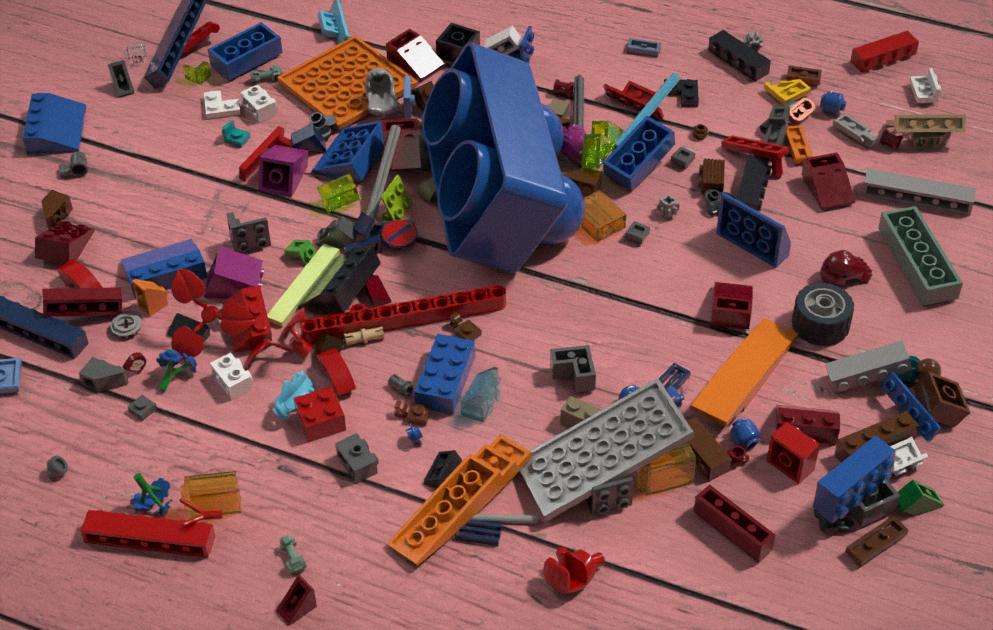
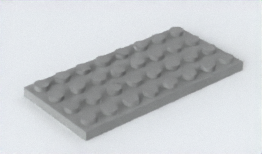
[520,378,696,521]

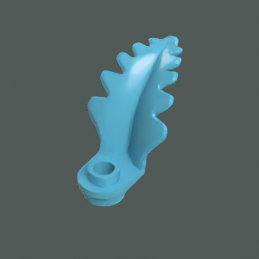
[272,370,315,421]

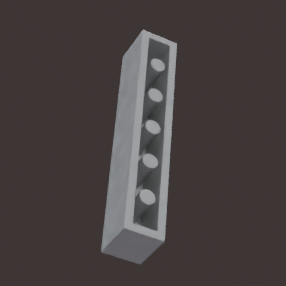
[862,168,976,215]

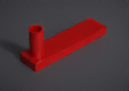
[239,126,298,182]
[721,135,789,177]

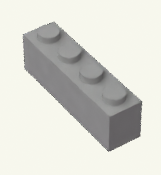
[825,340,912,393]

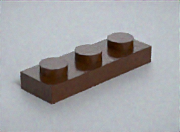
[845,516,909,566]

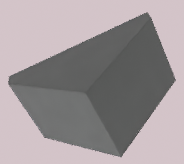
[108,60,134,97]

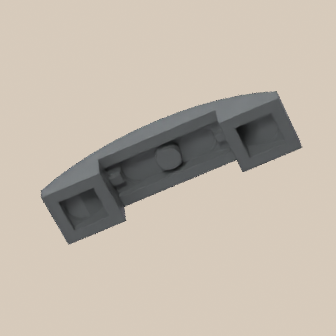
[763,106,790,162]

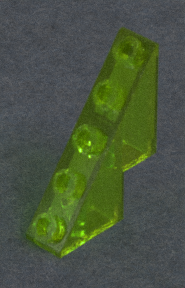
[582,121,623,171]

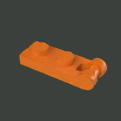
[785,125,813,164]

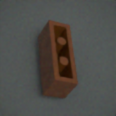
[678,417,732,481]

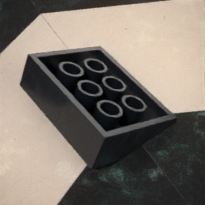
[298,245,381,313]

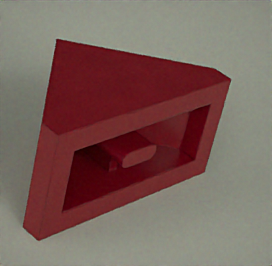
[276,575,317,625]

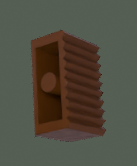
[698,158,725,194]

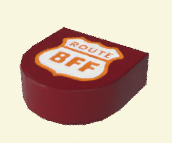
[122,352,147,373]

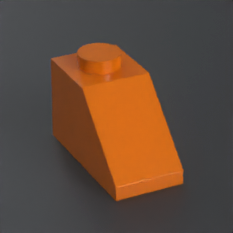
[132,279,168,316]

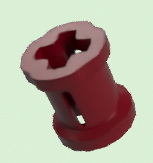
[553,79,574,97]
[879,129,903,150]

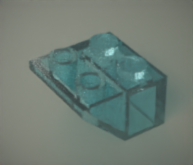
[461,367,501,423]

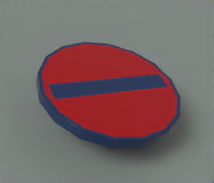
[381,219,418,248]

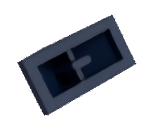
[291,123,326,153]
[353,212,385,238]

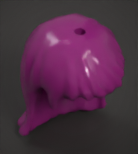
[561,124,593,165]

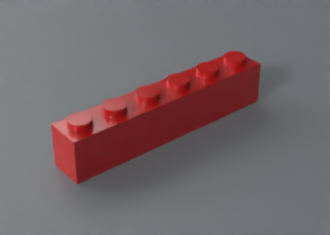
[80,510,215,558]

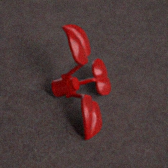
[171,269,256,360]
[245,308,313,371]

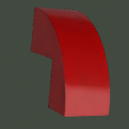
[56,260,103,288]
[316,348,357,396]

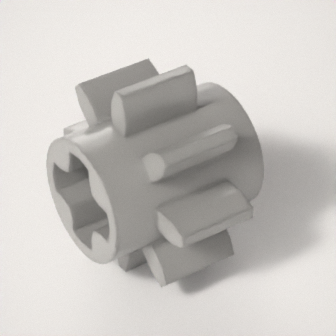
[743,32,763,51]
[657,195,680,218]

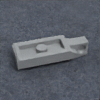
[833,113,877,148]

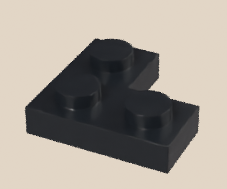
[664,79,699,107]

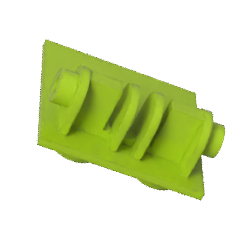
[381,175,413,221]

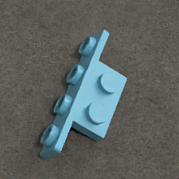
[318,0,350,44]

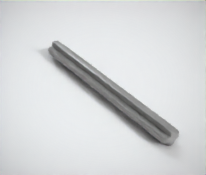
[367,125,401,219]

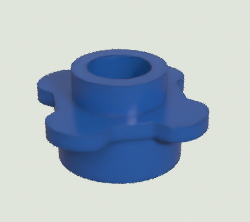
[406,423,423,445]

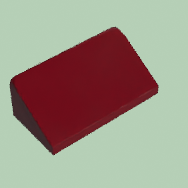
[363,275,391,307]

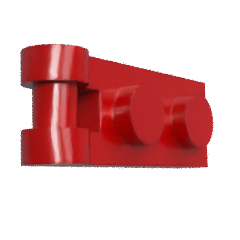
[183,21,220,53]

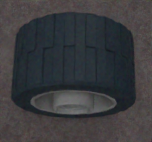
[792,283,854,346]

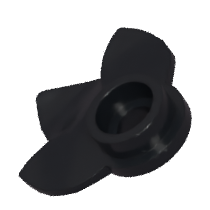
[310,112,337,139]
[704,189,736,216]
[814,509,855,534]

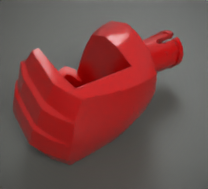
[543,547,605,593]

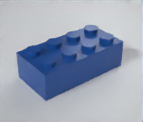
[208,22,283,80]
[602,115,675,191]
[414,334,475,415]
[813,436,896,523]

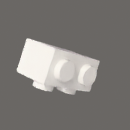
[484,25,522,55]
[240,85,277,123]
[210,353,253,400]

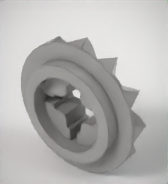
[110,313,142,339]

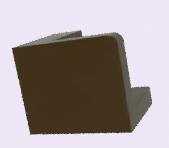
[313,332,344,356]

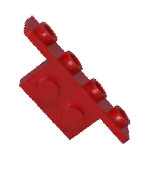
[603,81,664,119]

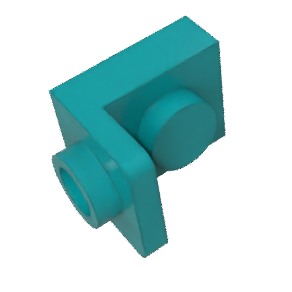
[222,120,251,148]

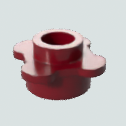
[726,445,749,467]

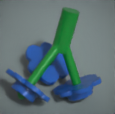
[156,350,197,391]
[130,473,173,515]

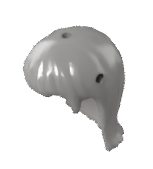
[365,68,400,116]

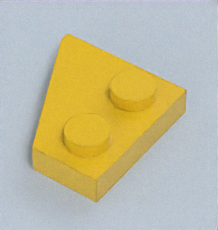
[764,79,811,106]

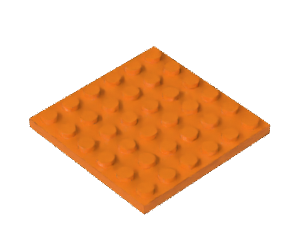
[277,35,418,130]

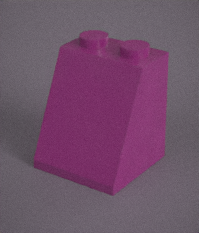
[258,145,308,196]
[204,247,264,299]

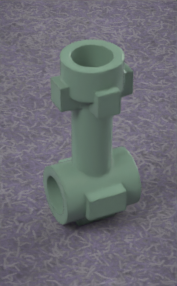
[250,65,282,82]
[280,535,307,574]

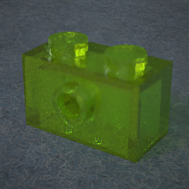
[317,174,361,213]

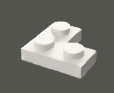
[204,91,241,119]

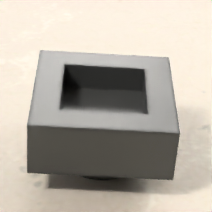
[671,147,696,168]
[626,221,650,243]
[127,395,157,421]

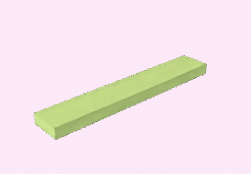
[267,244,340,327]

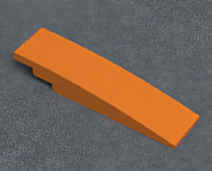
[690,318,799,427]
[386,434,533,566]

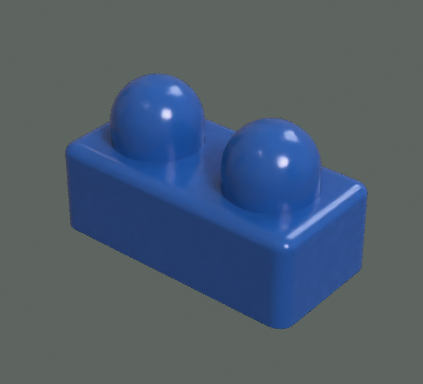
[422,42,585,273]

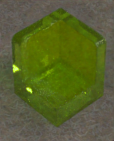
[183,61,211,85]

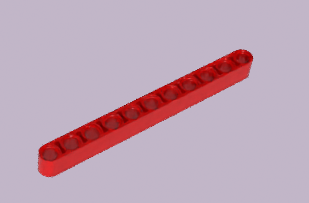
[301,285,506,345]

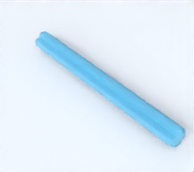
[614,73,680,148]

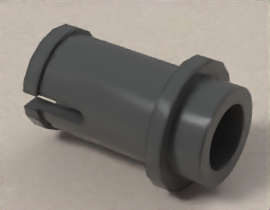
[388,374,413,396]

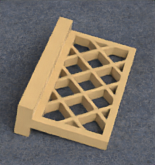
[886,114,966,132]

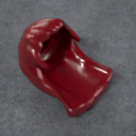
[820,250,872,286]

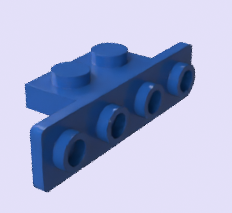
[880,372,941,442]

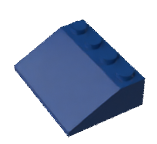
[22,93,87,154]
[312,121,384,183]
[716,192,791,268]
[121,239,207,299]

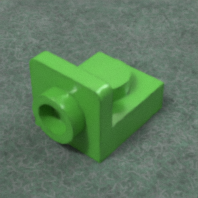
[284,239,316,265]

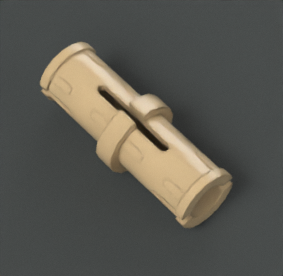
[344,326,384,346]

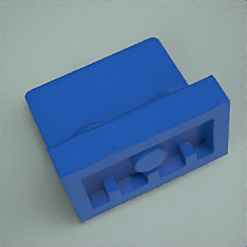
[508,26,534,64]

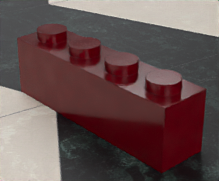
[42,287,122,317]
[693,484,776,562]

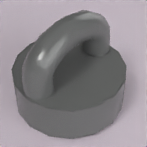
[47,456,68,479]

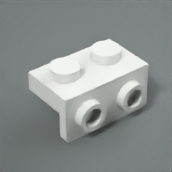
[909,68,941,103]
[890,437,928,477]

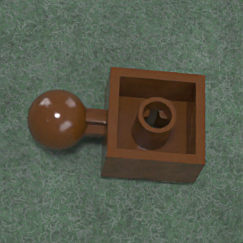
[912,358,971,427]

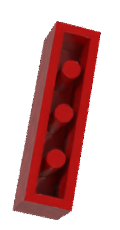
[850,30,919,73]

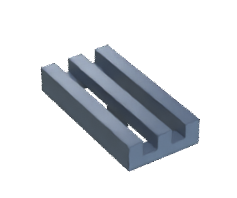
[626,38,661,57]

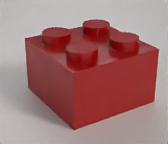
[293,386,346,442]
[766,422,820,484]

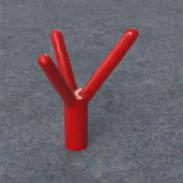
[179,498,223,527]

